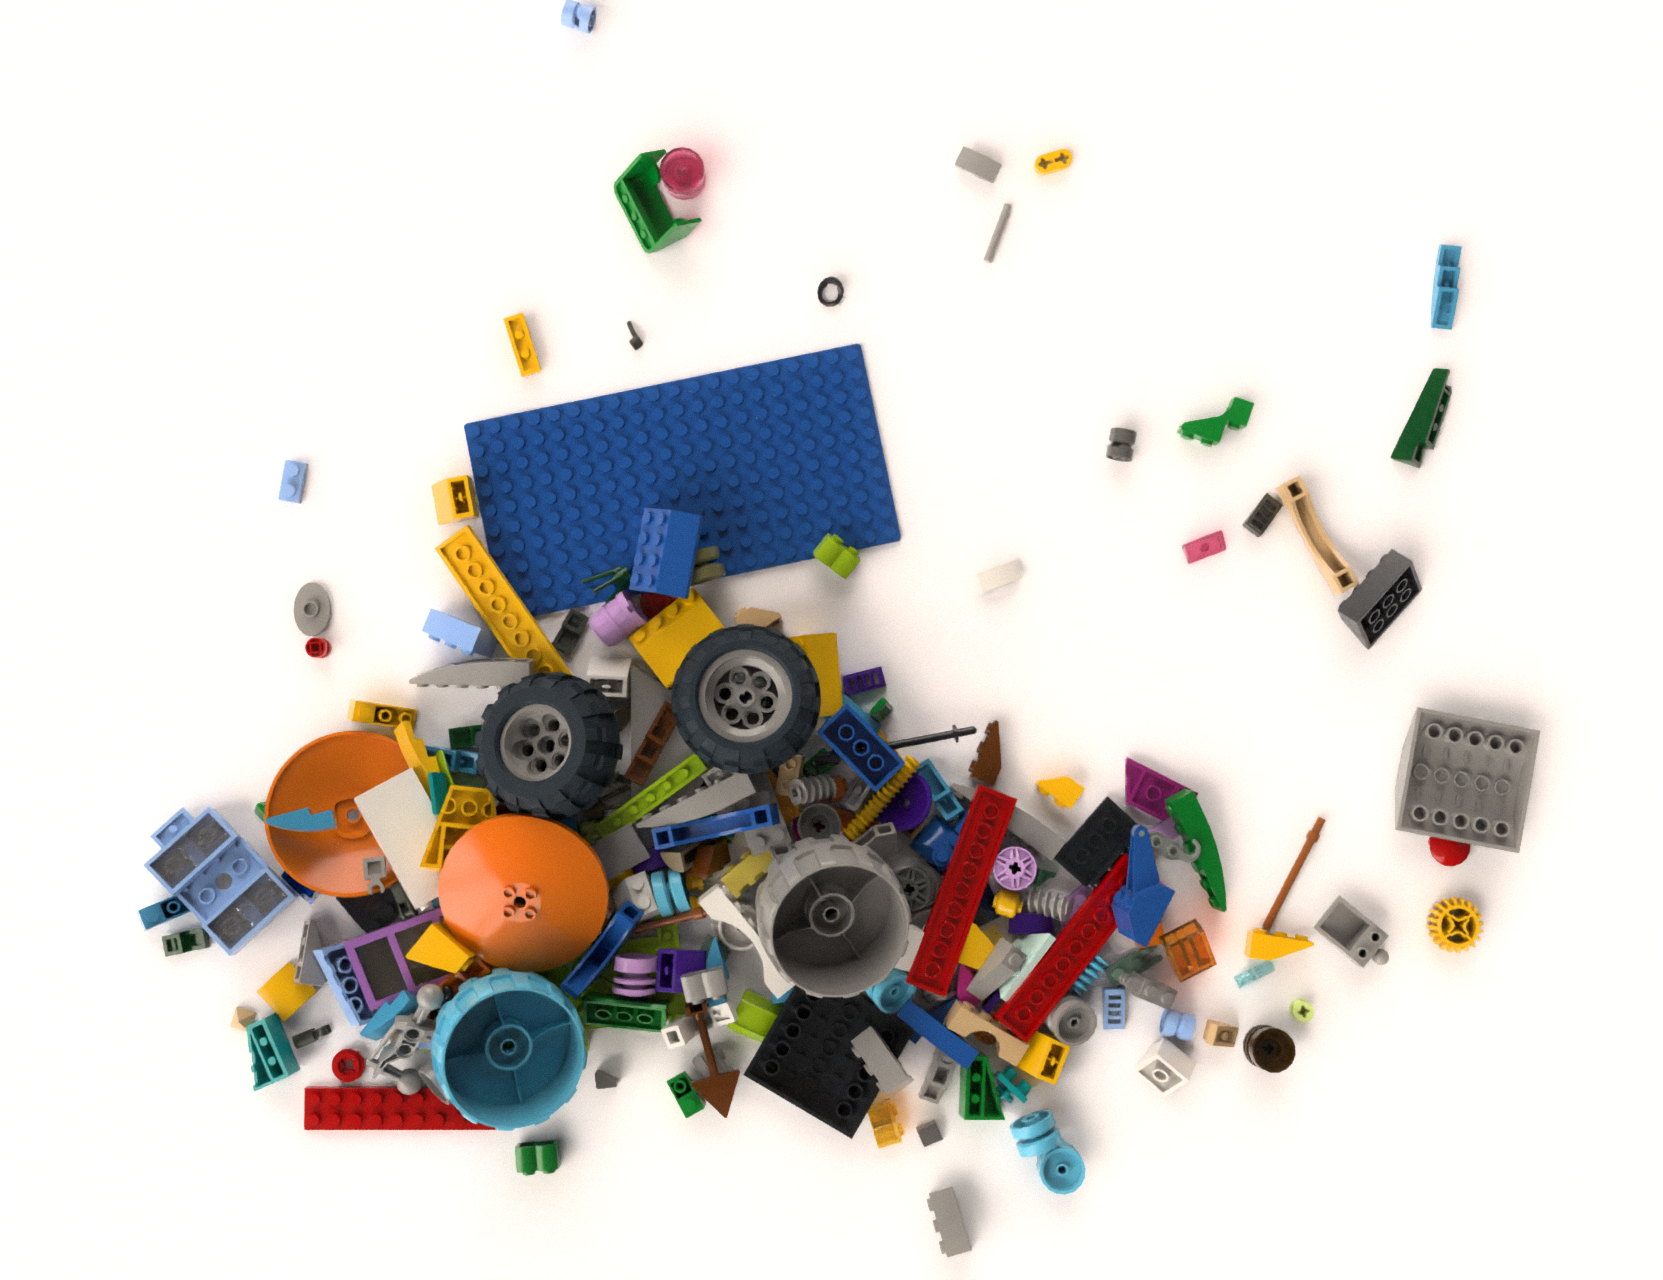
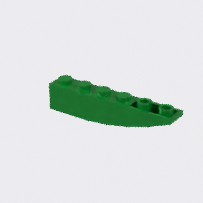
[1164,789,1227,912]

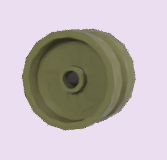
[691,546,726,586]

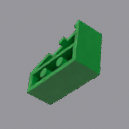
[959,1051,1005,1120]

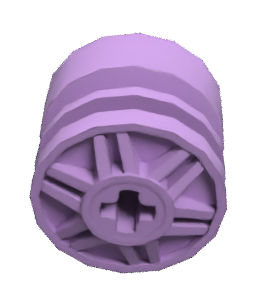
[993,846,1037,891]
[612,953,657,997]

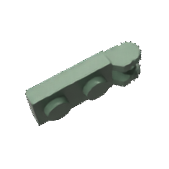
[1104,945,1163,988]

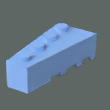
[312,940,377,1026]

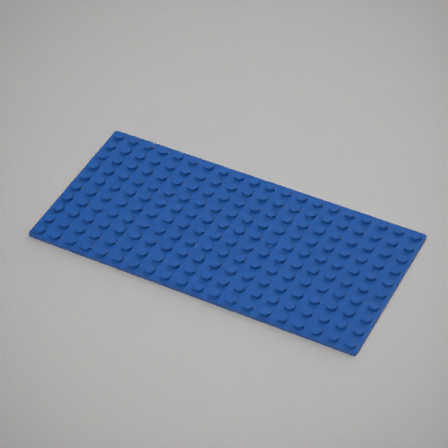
[464,344,901,617]

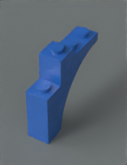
[559,901,644,1000]

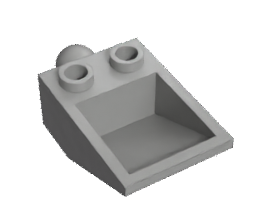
[1313,895,1389,968]

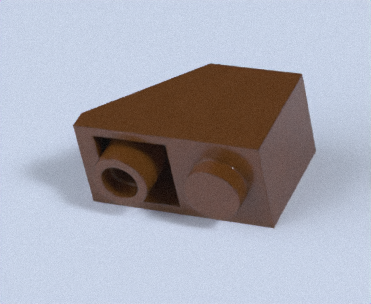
[691,838,731,880]

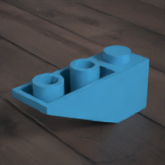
[136,896,191,931]

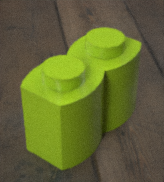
[813,533,861,580]

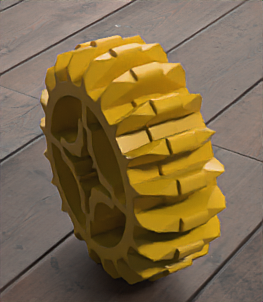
[1426,897,1485,953]

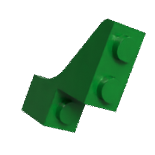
[1176,397,1254,447]

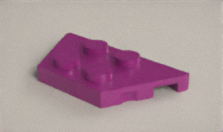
[1125,757,1198,821]

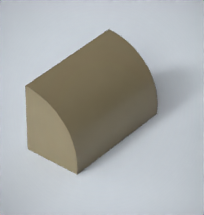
[660,840,704,872]

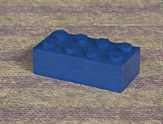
[816,703,905,793]

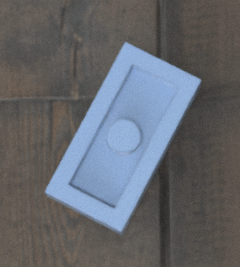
[278,460,308,504]

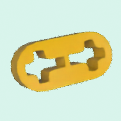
[1034,149,1073,176]

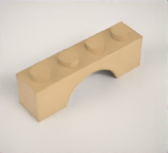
[944,999,1029,1066]

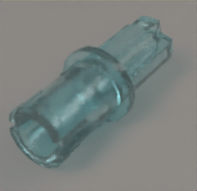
[1233,961,1275,989]

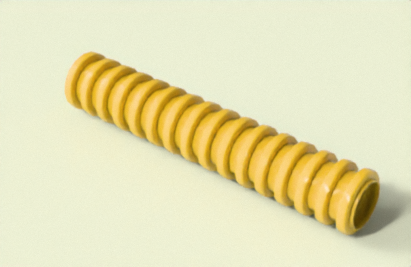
[843,755,921,841]

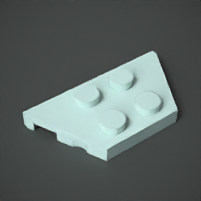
[999,933,1056,1003]

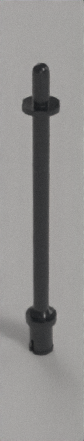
[814,724,977,767]

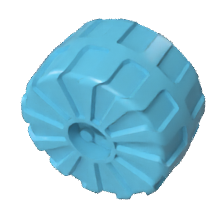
[431,968,588,1131]

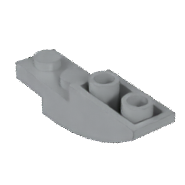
[918,1024,965,1104]

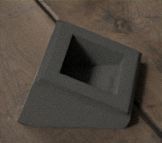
[595,1069,620,1089]
[916,1119,943,1147]

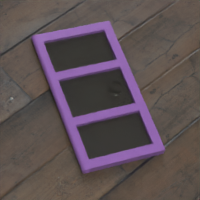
[343,906,452,1011]

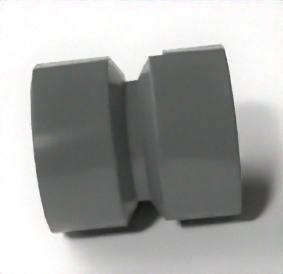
[1105,428,1137,462]

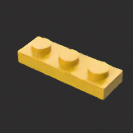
[503,312,542,378]

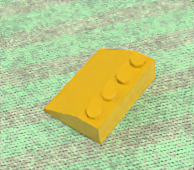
[628,587,725,688]

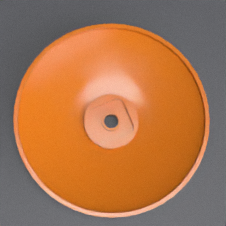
[264,731,431,898]
[438,813,609,972]

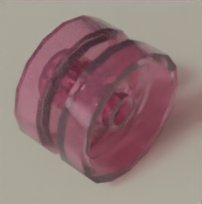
[660,147,707,200]

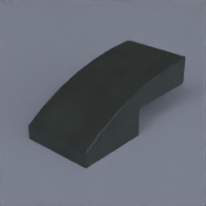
[552,608,589,656]

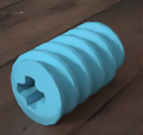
[1071,954,1110,997]

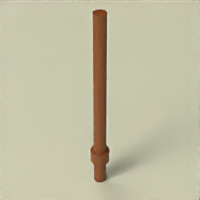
[1262,816,1326,930]
[632,906,708,935]

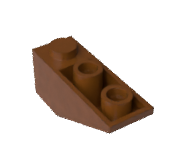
[968,720,1002,787]

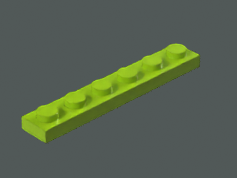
[594,753,708,838]

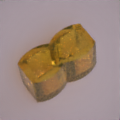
[867,1098,905,1149]

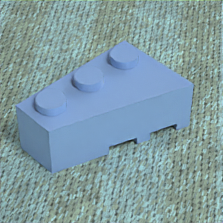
[422,608,498,658]

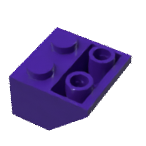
[655,948,707,993]

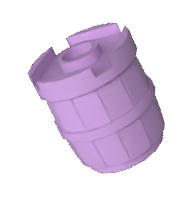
[589,591,648,647]

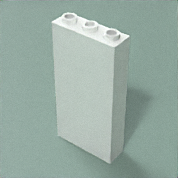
[354,768,441,911]

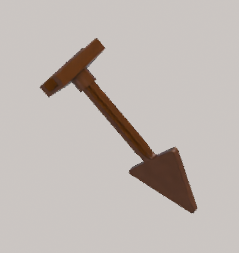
[685,998,740,1118]

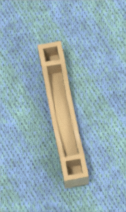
[1275,475,1359,595]

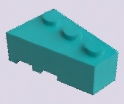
[246,1013,301,1092]

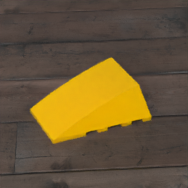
[419,785,497,872]

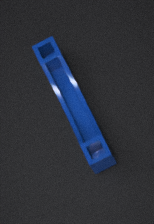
[651,803,781,850]

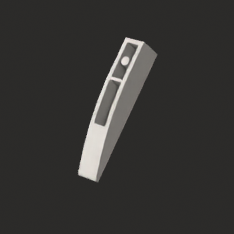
[409,658,535,689]
[636,772,761,828]
[951,783,1066,861]

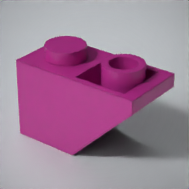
[955,963,989,1007]

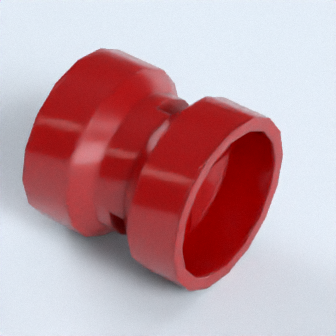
[305,637,332,658]

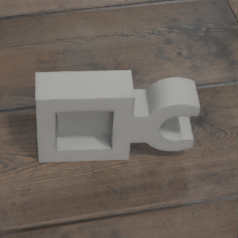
[363,856,387,895]

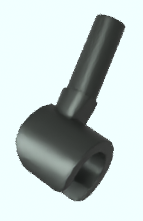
[626,321,643,350]

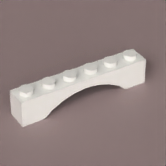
[698,882,795,999]

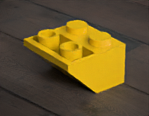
[431,475,479,525]
[1016,1029,1071,1085]

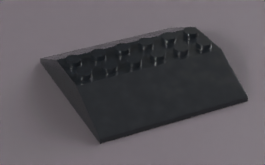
[743,985,915,1139]

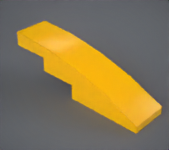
[394,721,440,798]

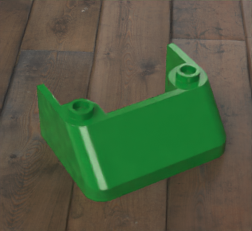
[613,149,702,254]

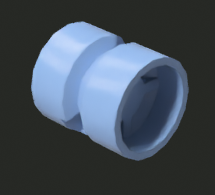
[561,0,597,34]
[1159,1009,1196,1041]

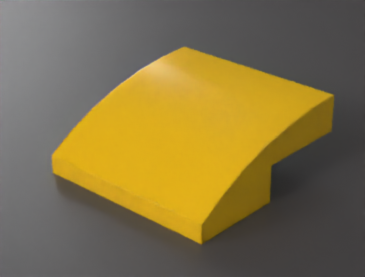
[256,961,317,1022]

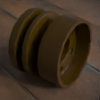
[1243,1025,1296,1073]

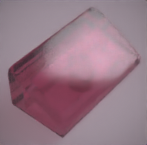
[1181,530,1227,564]

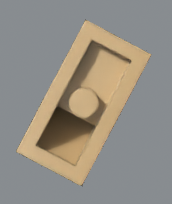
[1203,1019,1239,1047]

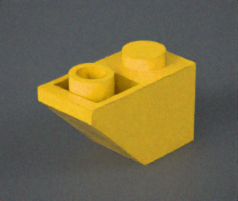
[1035,776,1085,809]

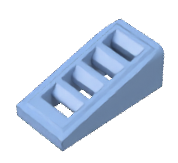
[1102,987,1125,1029]

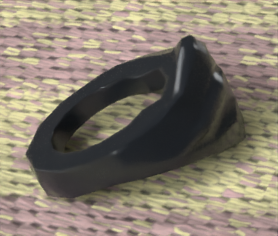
[817,276,844,307]

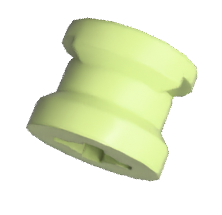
[1289,999,1314,1022]

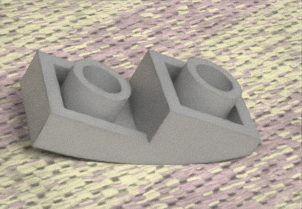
[954,146,1002,184]

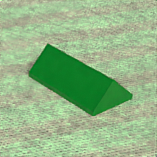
[582,992,669,1033]

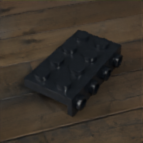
[1054,796,1141,889]

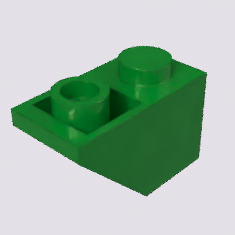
[666,1071,706,1118]

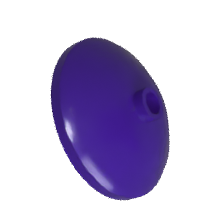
[874,773,932,831]

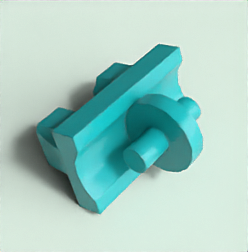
[994,1065,1032,1104]

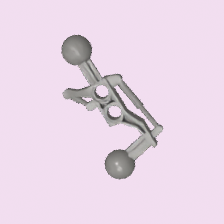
[366,984,444,1095]

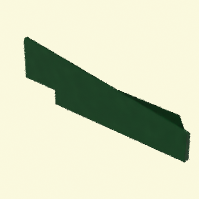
[1390,368,1452,468]

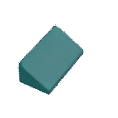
[428,772,448,816]

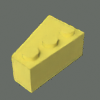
[721,849,772,899]

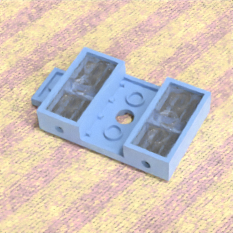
[143,807,299,956]

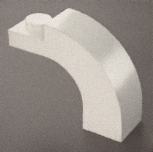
[661,999,738,1049]

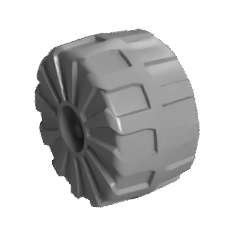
[755,834,911,998]

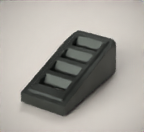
[1242,493,1283,537]

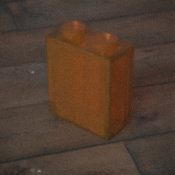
[1158,918,1217,983]

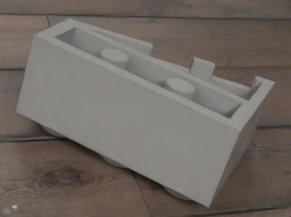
[851,1026,914,1096]
[926,1186,972,1258]

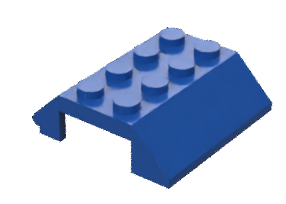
[629,508,704,599]

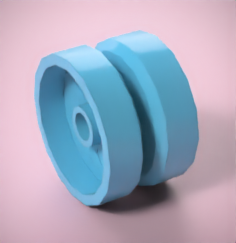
[651,868,691,917]
[864,968,916,1013]
[1009,1110,1063,1157]
[1036,1141,1086,1195]

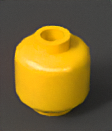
[992,888,1024,918]

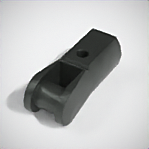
[390,882,418,921]

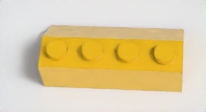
[789,633,843,717]

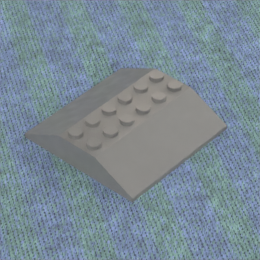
[1395,707,1540,853]

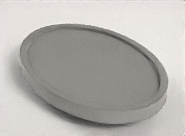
[293,582,331,637]

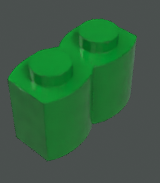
[515,1140,561,1176]

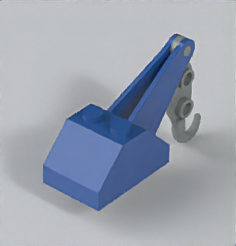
[1112,824,1201,948]

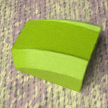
[727,987,783,1043]

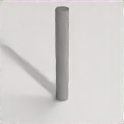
[983,203,1012,263]

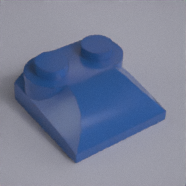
[909,815,959,873]

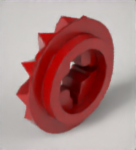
[331,1048,366,1082]

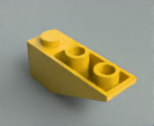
[347,699,417,730]
[1244,928,1314,961]

